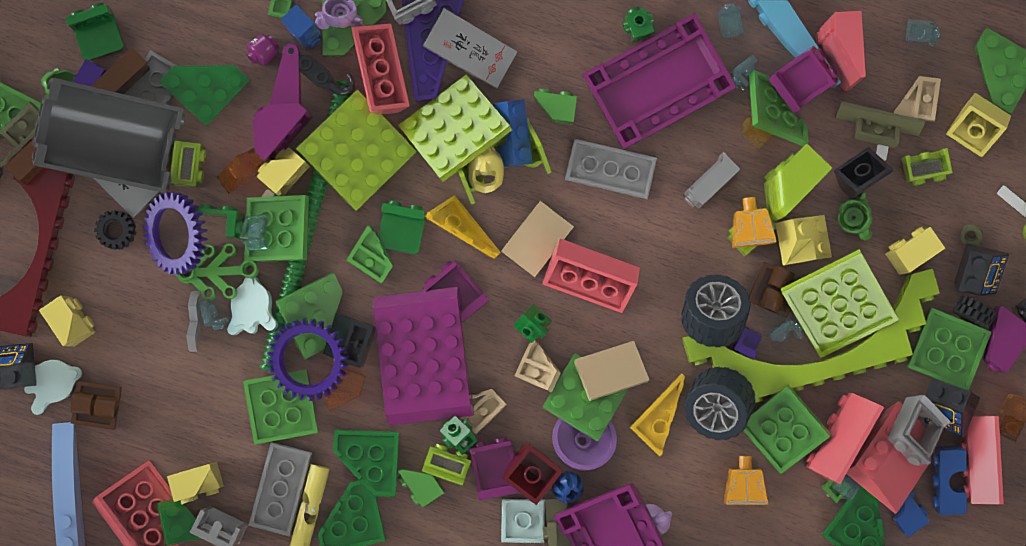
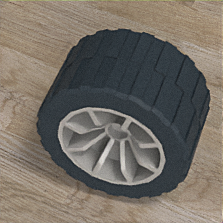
[681,274,751,347]
[684,367,756,440]

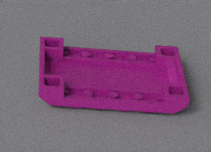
[582,13,736,150]
[373,287,474,425]
[553,483,666,546]

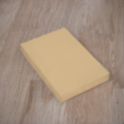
[501,201,574,277]
[574,341,649,401]

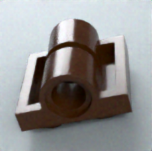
[749,262,801,318]
[70,381,122,430]

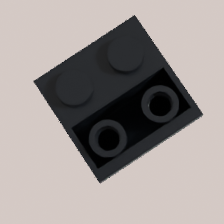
[323,313,376,368]

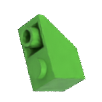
[534,89,577,125]
[398,468,445,508]

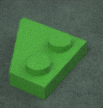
[346,225,394,284]

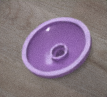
[552,418,617,470]

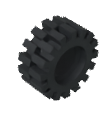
[94,210,137,250]
[953,295,997,329]

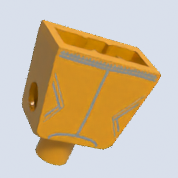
[732,197,776,248]
[724,456,768,505]

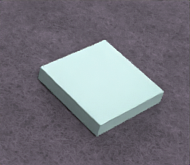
[501,498,545,543]

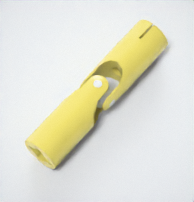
[290,464,330,546]

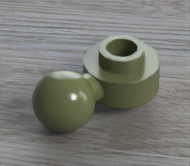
[960,223,983,247]

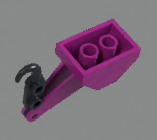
[252,44,355,163]

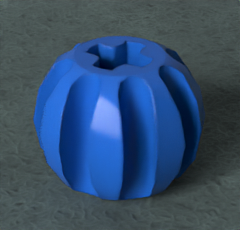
[552,471,584,504]

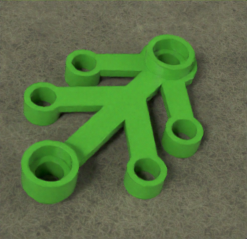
[177,243,259,300]

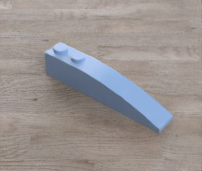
[52,422,85,546]

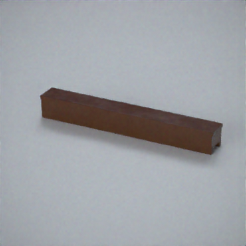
[5,48,150,185]

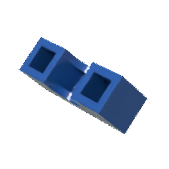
[281,4,322,50]
[492,99,533,167]
[931,446,967,515]
[891,491,930,537]

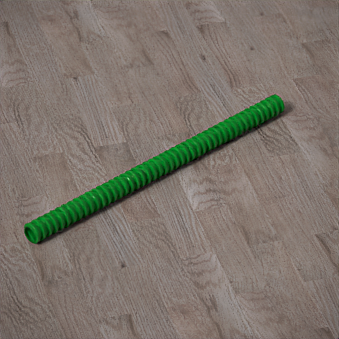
[259,80,355,371]

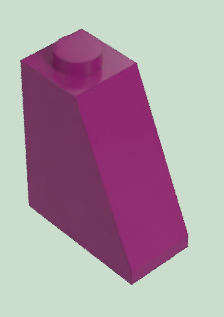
[983,306,1026,374]

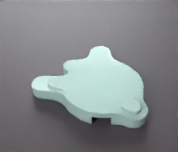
[227,277,278,336]
[24,360,82,415]

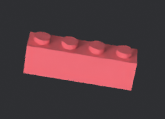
[351,23,410,115]
[542,239,640,313]
[959,415,1004,504]

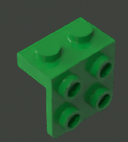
[65,3,124,61]
[378,200,427,254]
[195,204,246,240]

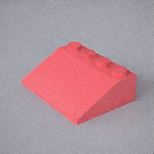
[816,11,866,92]
[805,393,884,484]
[846,402,937,514]
[92,460,180,546]

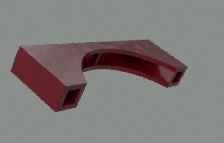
[0,168,75,337]

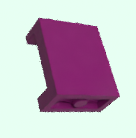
[769,45,839,113]
[423,261,489,323]
[469,437,520,500]

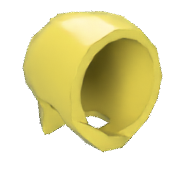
[468,146,504,193]

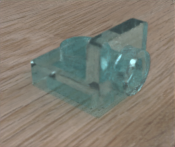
[718,4,744,38]
[905,19,940,47]
[730,54,758,90]
[240,215,268,250]
[199,300,229,331]
[767,319,803,342]
[832,474,861,501]

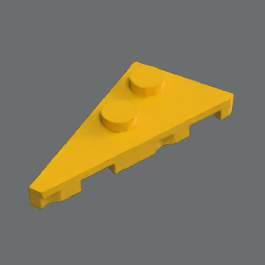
[425,195,501,259]
[629,373,685,456]

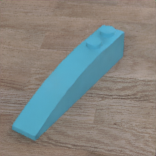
[748,0,841,88]

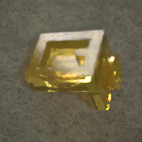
[740,116,773,150]

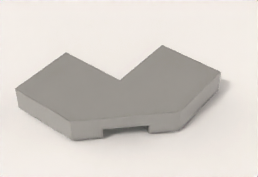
[186,291,202,352]

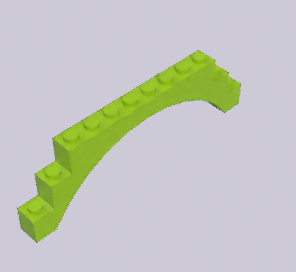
[682,269,940,403]

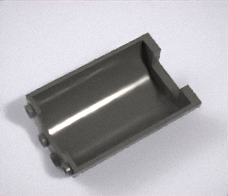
[32,78,185,193]

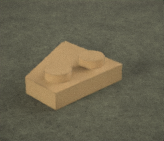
[894,76,941,122]
[515,340,561,392]
[460,389,507,435]

